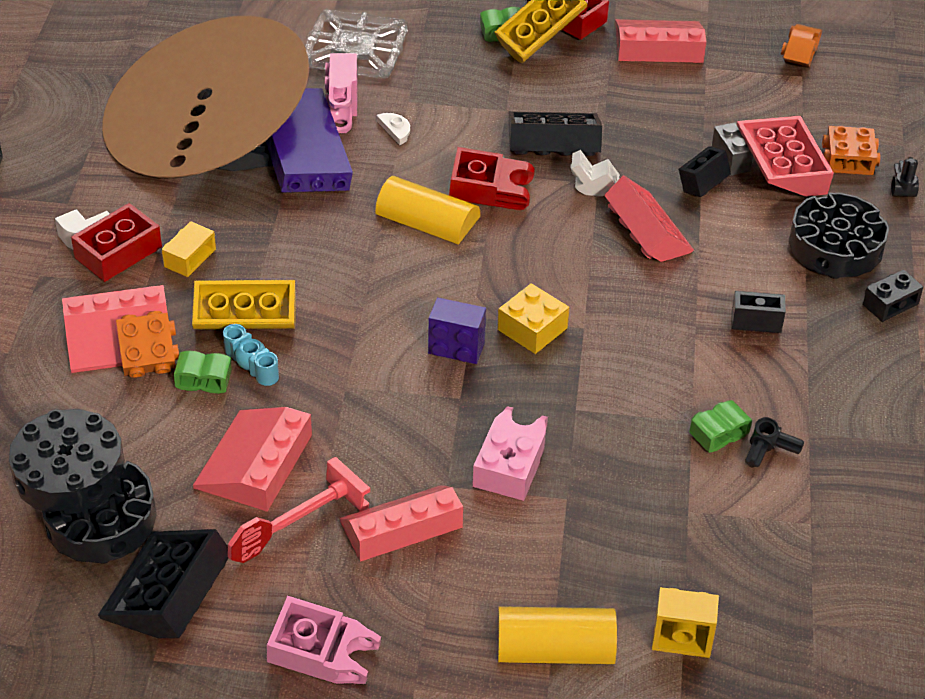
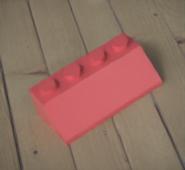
[604,175,694,262]
[340,485,463,562]

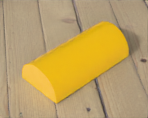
[495,0,587,63]
[375,176,480,245]
[192,280,296,329]
[498,606,617,664]

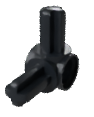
[891,157,919,197]
[745,417,804,468]

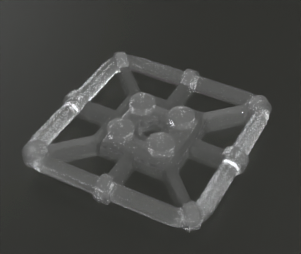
[305,8,408,79]

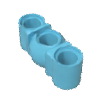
[223,324,279,386]

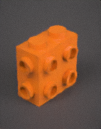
[822,126,880,175]
[116,311,179,378]

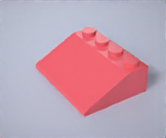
[615,19,706,63]
[736,116,834,197]
[62,285,167,373]
[193,407,312,512]

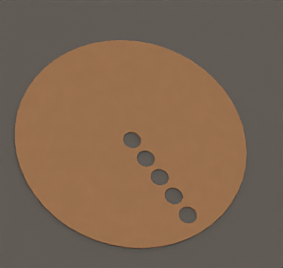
[102,16,309,178]

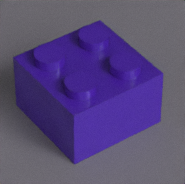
[428,297,486,364]

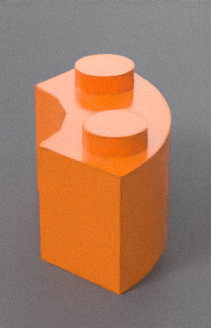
[781,24,823,68]

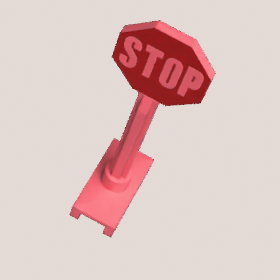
[228,457,371,563]

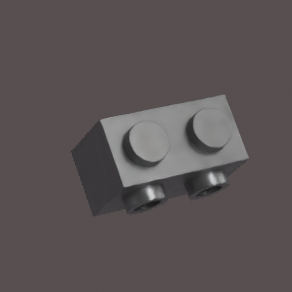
[712,123,754,176]

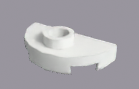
[376,113,410,145]

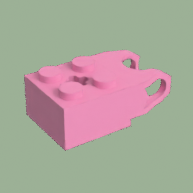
[325,53,357,133]
[473,406,548,501]
[267,596,381,684]

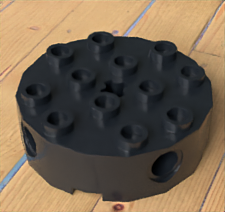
[789,193,889,279]
[9,409,125,514]
[42,461,157,564]

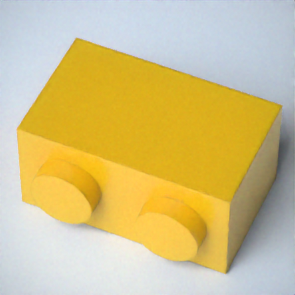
[162,221,216,277]

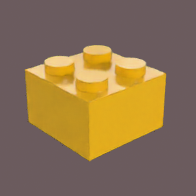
[497,283,569,354]
[652,587,719,658]

